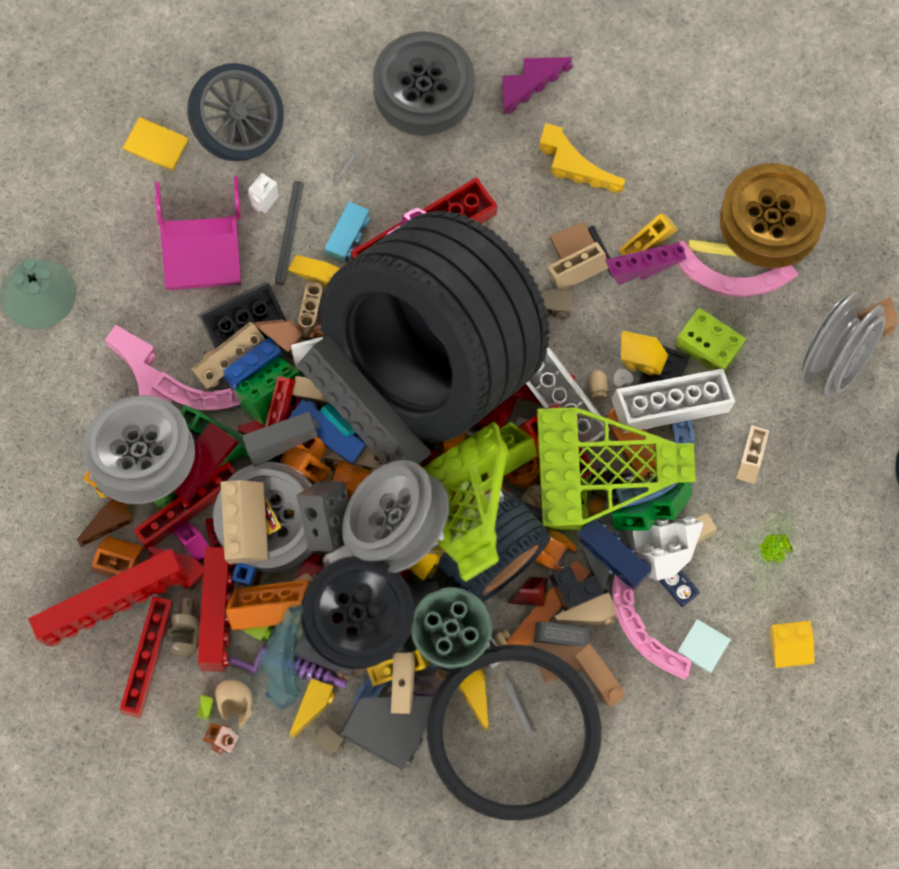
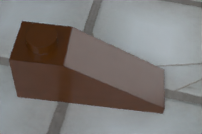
[77,499,133,547]

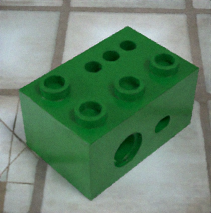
[234,357,302,426]

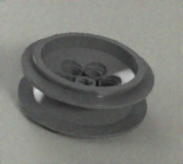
[373,31,475,136]

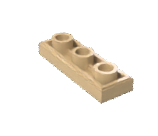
[391,653,415,714]

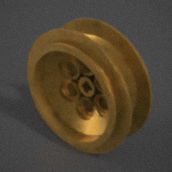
[719,163,826,269]

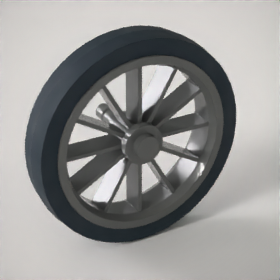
[187,63,284,161]

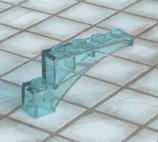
[256,604,304,711]

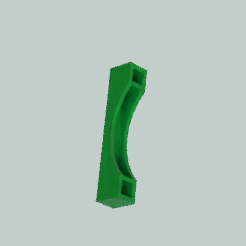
[181,405,284,464]

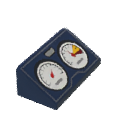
[658,570,700,607]

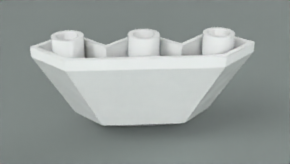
[625,517,703,581]

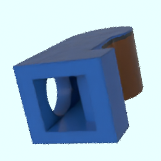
[232,563,262,586]

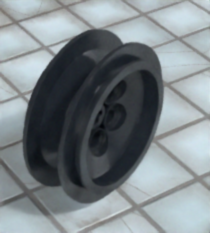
[301,556,415,669]

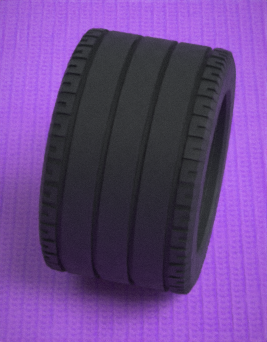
[320,211,550,443]

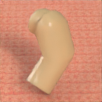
[494,629,510,646]

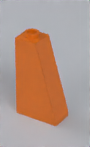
[606,408,655,482]

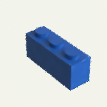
[224,337,281,390]

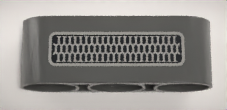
[534,622,591,647]

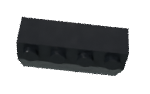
[198,282,287,349]

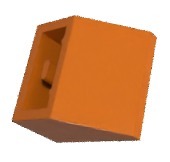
[91,535,144,577]

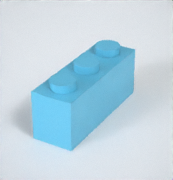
[324,202,371,263]

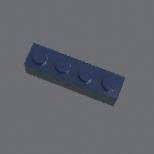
[576,519,652,591]

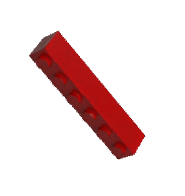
[133,462,236,551]
[119,596,174,719]

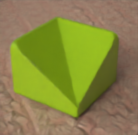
[195,695,215,721]

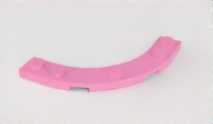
[677,240,798,297]
[152,372,241,411]
[612,574,692,680]

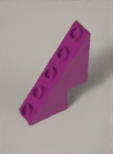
[502,57,574,114]
[605,242,687,286]

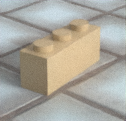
[547,242,608,289]

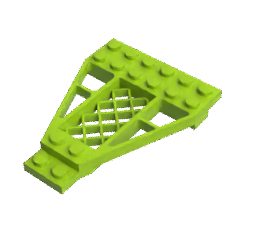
[537,407,696,527]
[422,422,510,581]

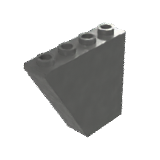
[339,696,434,769]

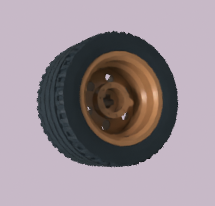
[438,497,551,602]

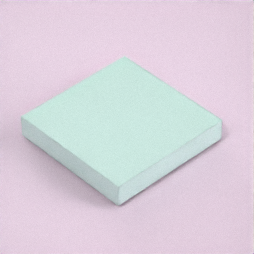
[677,619,731,673]

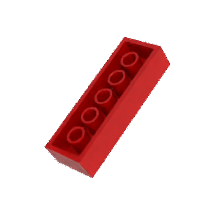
[198,547,235,672]

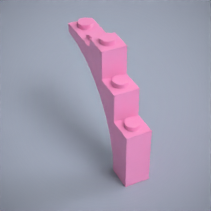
[105,325,173,440]

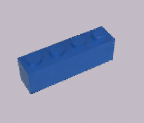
[289,399,367,465]

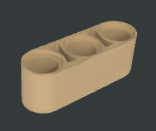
[298,282,322,337]

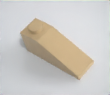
[736,425,770,484]
[554,593,617,626]

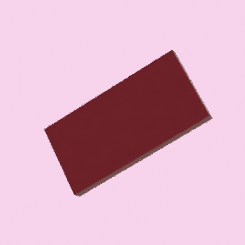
[173,423,239,502]

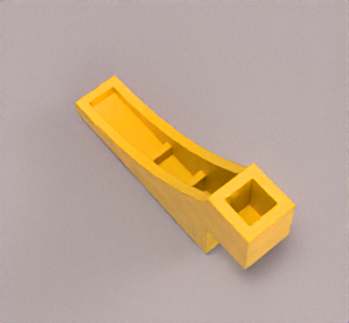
[539,123,625,193]

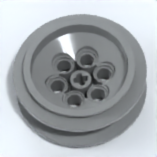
[800,291,886,398]
[83,395,195,504]
[342,460,449,573]
[213,462,314,573]

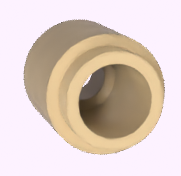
[588,371,608,400]

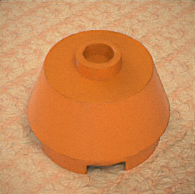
[505,457,540,489]

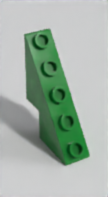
[611,483,692,531]

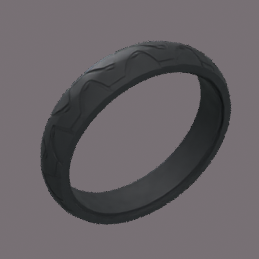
[427,645,602,821]

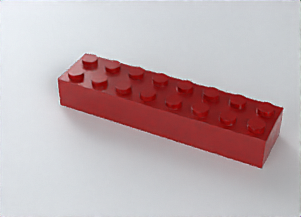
[350,177,497,260]
[28,549,189,647]

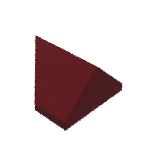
[508,577,549,606]

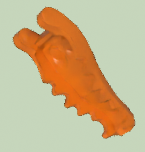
[534,528,578,572]

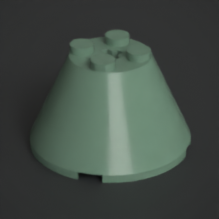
[0,258,76,329]
[411,588,492,668]

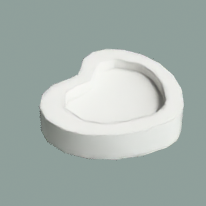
[613,369,634,387]

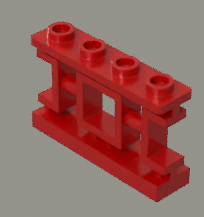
[265,376,320,457]

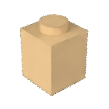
[696,513,717,543]

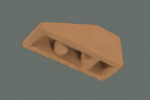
[573,644,626,708]

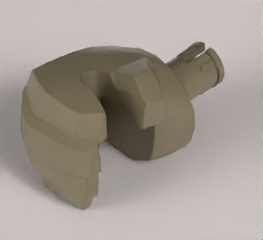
[166,598,200,658]

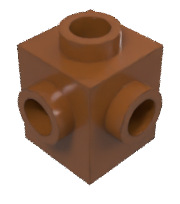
[202,723,239,754]

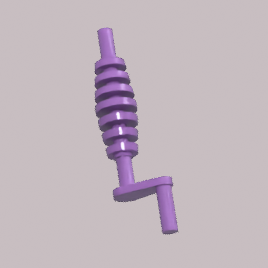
[230,644,348,689]

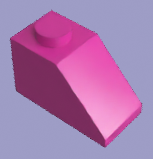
[172,521,209,561]

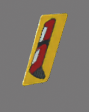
[265,497,281,535]

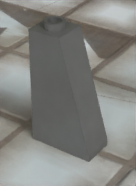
[242,412,319,467]

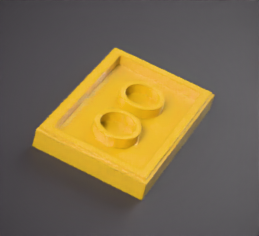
[123,117,189,171]

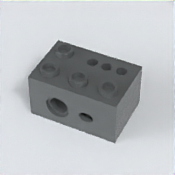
[296,481,349,552]

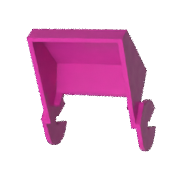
[155,176,242,290]

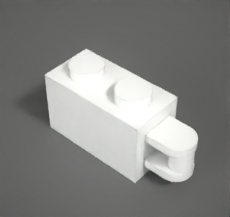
[248,173,279,214]

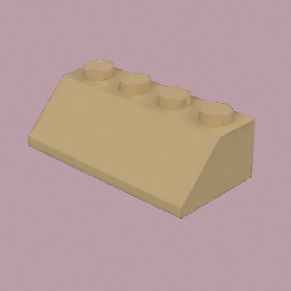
[221,480,268,564]

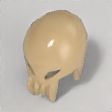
[215,680,253,727]

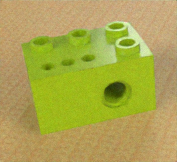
[675,308,746,373]

